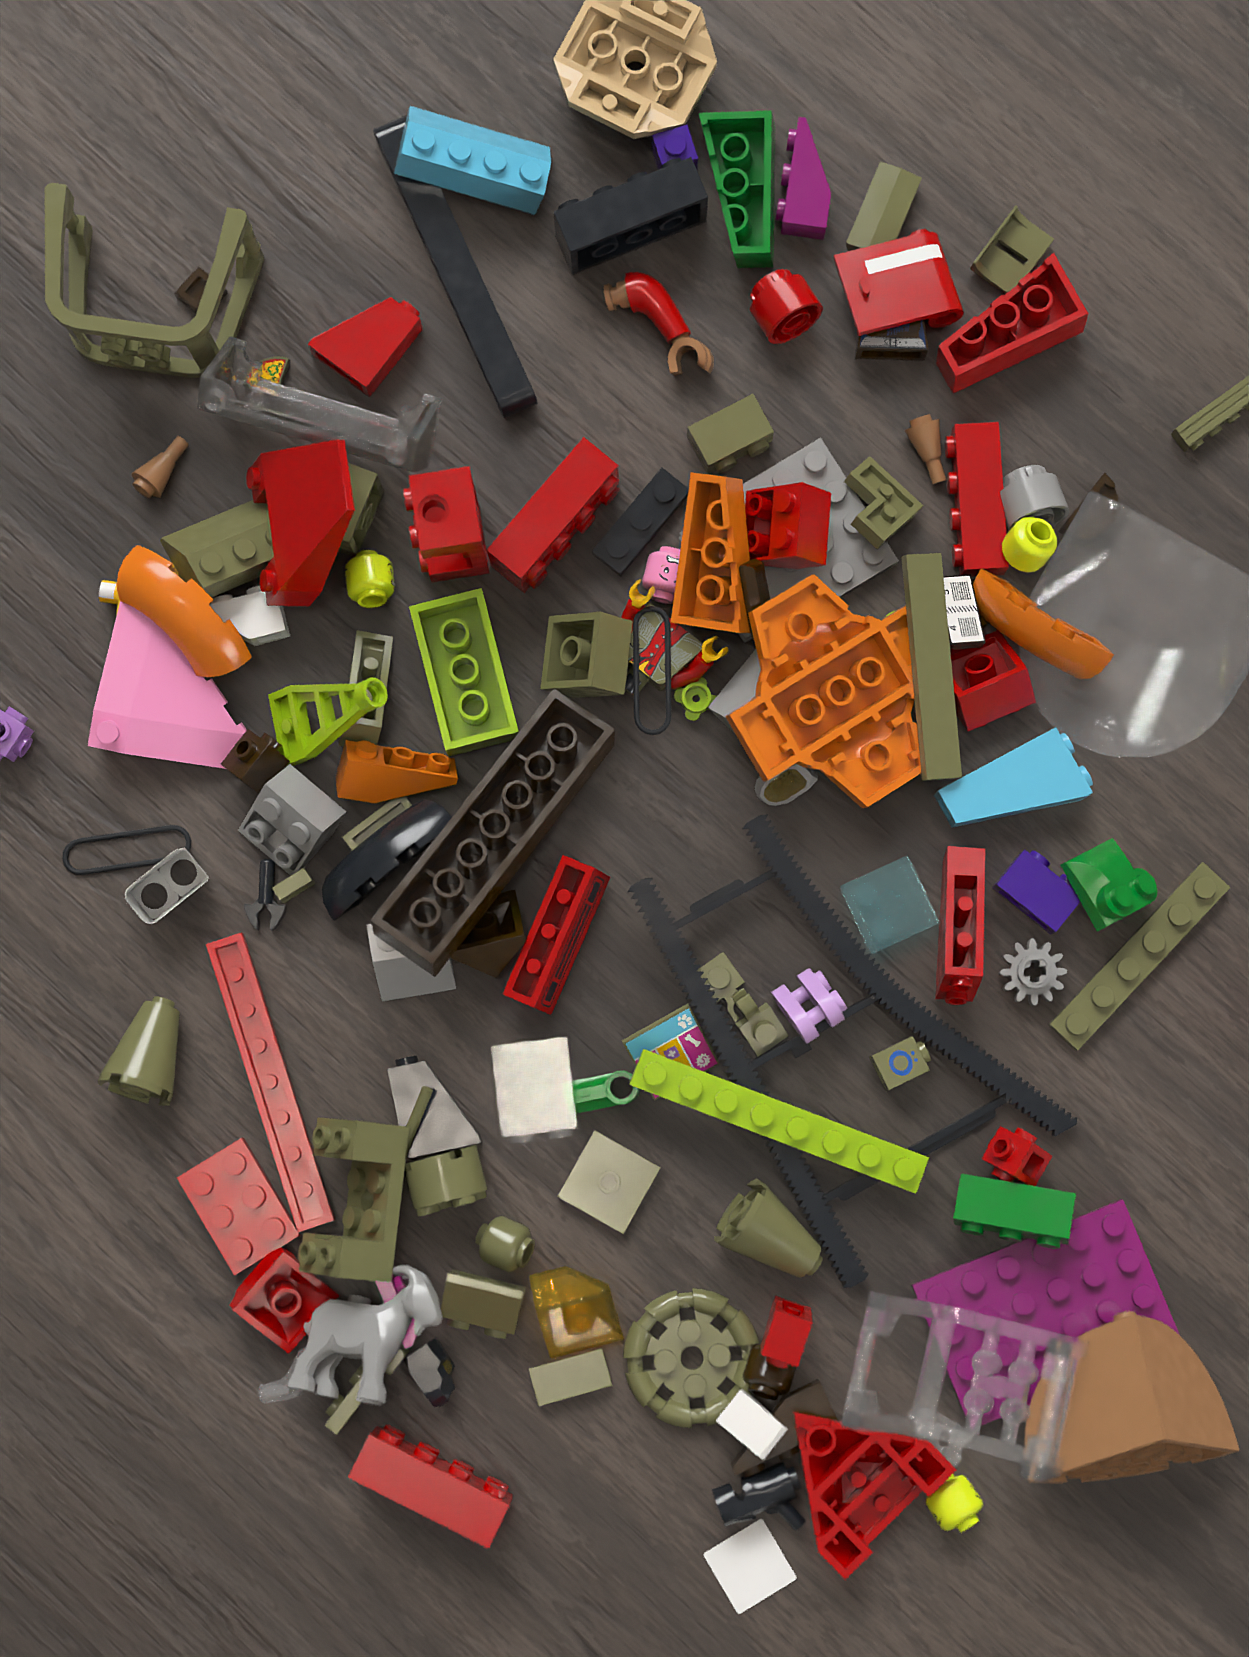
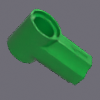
[563,1071,641,1115]

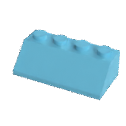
[394,106,551,215]

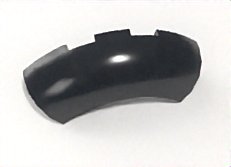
[322,800,452,921]

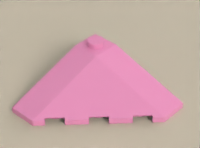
[88,601,247,769]

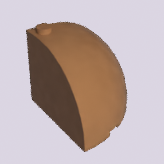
[1025,1311,1240,1484]

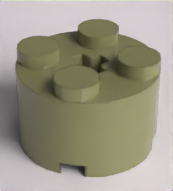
[404,1145,488,1216]

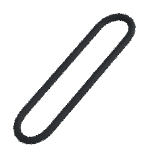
[633,606,671,735]
[62,825,191,875]

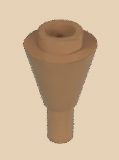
[904,414,946,484]
[131,436,189,498]

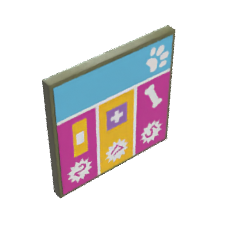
[622,1004,720,1101]

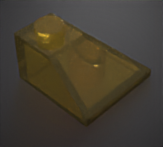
[529,1266,624,1359]

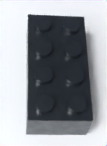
[554,157,708,275]

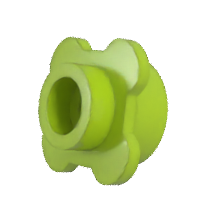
[674,677,716,721]

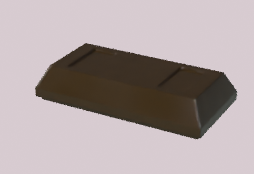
[739,559,770,640]

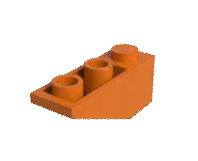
[336,740,458,803]

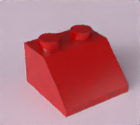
[950,630,1036,732]

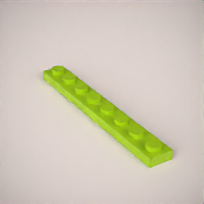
[629,1049,929,1194]

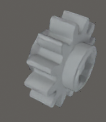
[998,938,1067,1006]

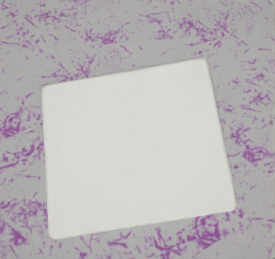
[704,1519,796,1614]

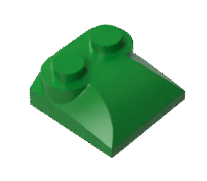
[1061,838,1157,931]

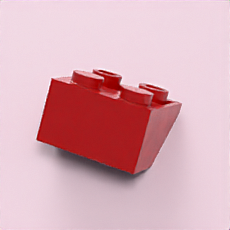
[745,482,832,569]

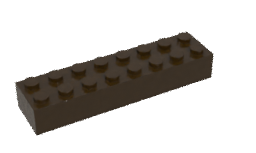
[371,689,615,977]

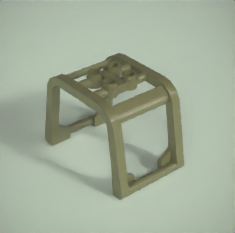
[45,183,264,378]

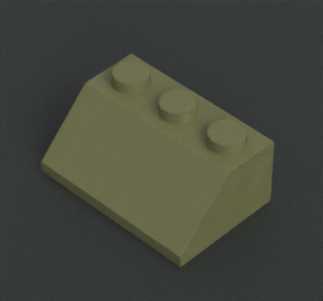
[160,500,274,598]

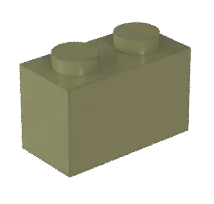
[687,394,774,474]

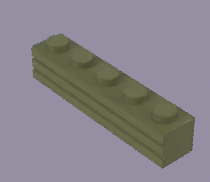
[1171,375,1249,452]

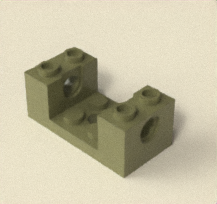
[298,1118,409,1282]

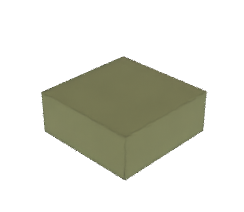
[272,868,316,904]

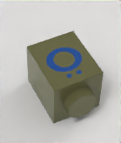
[869,1036,931,1091]

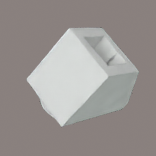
[210,586,290,646]

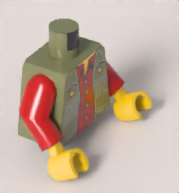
[621,579,729,697]

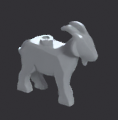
[287,1265,442,1406]

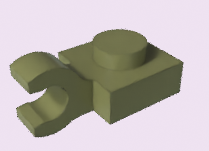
[731,988,789,1057]

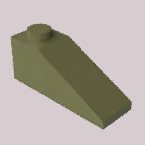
[338,630,393,747]

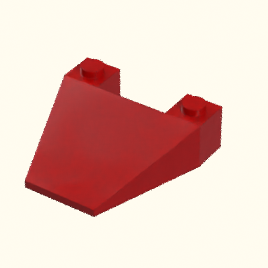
[246,439,355,607]

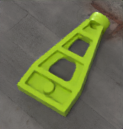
[268,677,388,767]

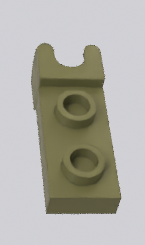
[325,1343,410,1435]

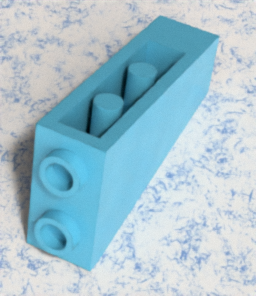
[934,727,1093,827]

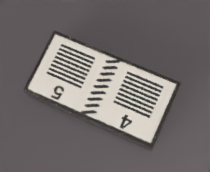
[943,574,986,650]

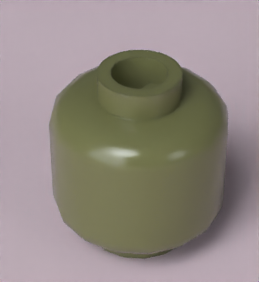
[475,1216,535,1272]

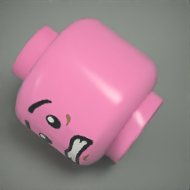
[642,546,680,604]

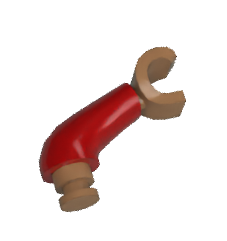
[604,272,714,375]

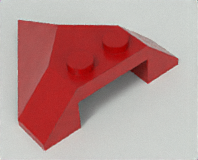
[793,1411,956,1580]

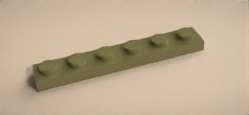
[1048,862,1231,1051]

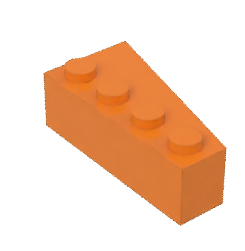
[671,472,751,633]

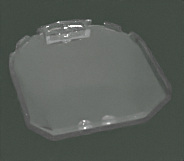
[1020,490,1249,758]

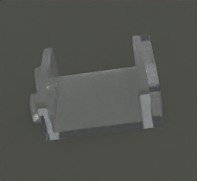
[491,1037,580,1144]

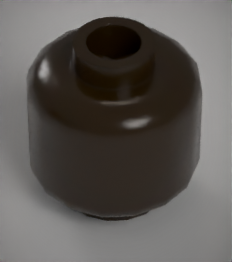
[743,1345,797,1400]

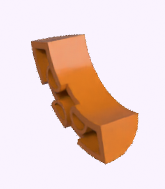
[117,545,252,677]
[972,569,1114,680]

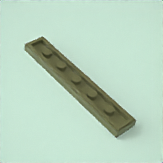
[901,553,962,781]

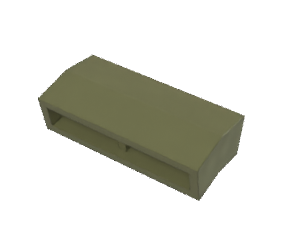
[846,161,922,251]

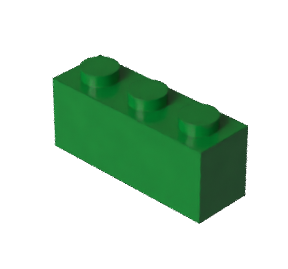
[953,1173,1076,1249]

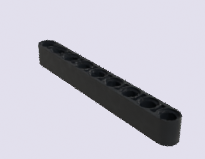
[373,115,538,418]

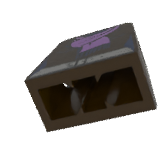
[855,295,928,361]

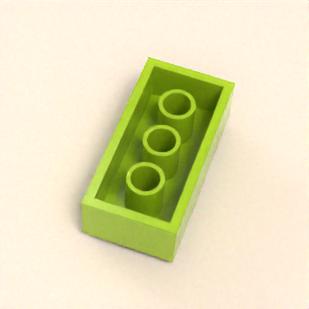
[409,588,519,757]

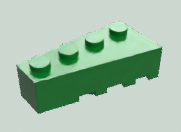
[699,110,775,268]

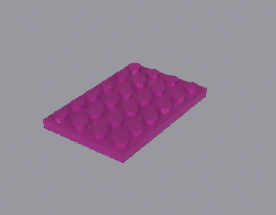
[911,1199,1180,1430]

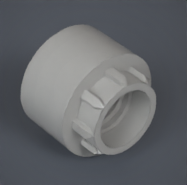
[1000,465,1069,532]

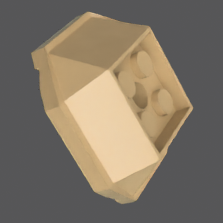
[553,0,717,139]

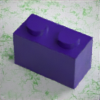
[992,850,1080,935]

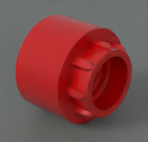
[750,269,823,344]

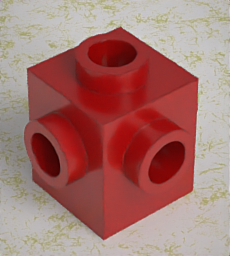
[982,1126,1052,1186]

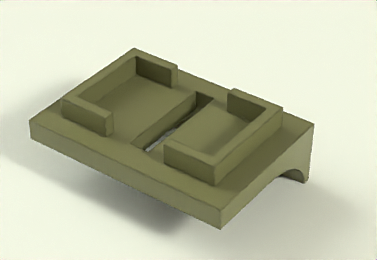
[970,205,1054,294]

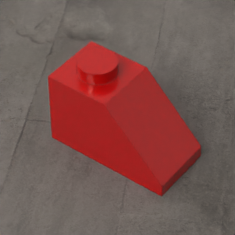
[761,1296,813,1368]

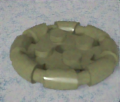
[623,1288,759,1428]

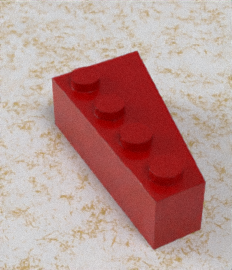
[936,253,1089,394]

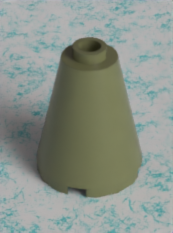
[98,996,180,1106]
[714,1179,823,1278]

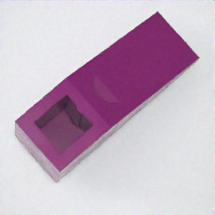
[775,117,831,240]

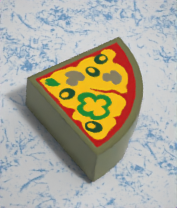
[243,357,290,396]

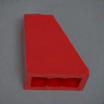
[308,297,423,397]

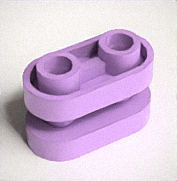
[771,968,847,1044]

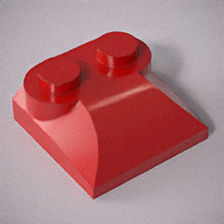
[230,1247,339,1354]

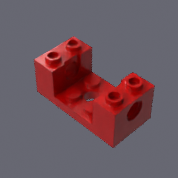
[403,466,490,582]

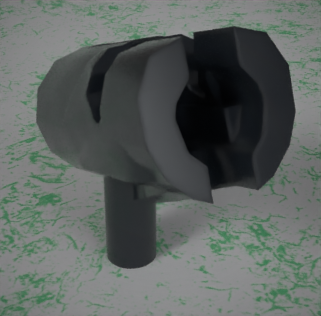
[712,1462,806,1531]

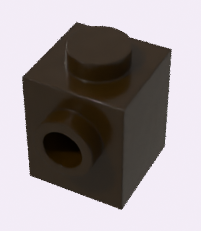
[221,729,290,794]

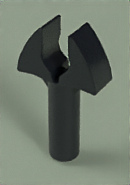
[244,859,287,931]

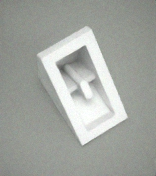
[716,1389,787,1460]

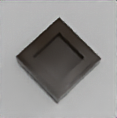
[175,266,228,313]

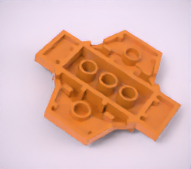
[725,574,921,808]

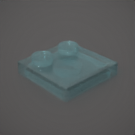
[839,855,940,955]

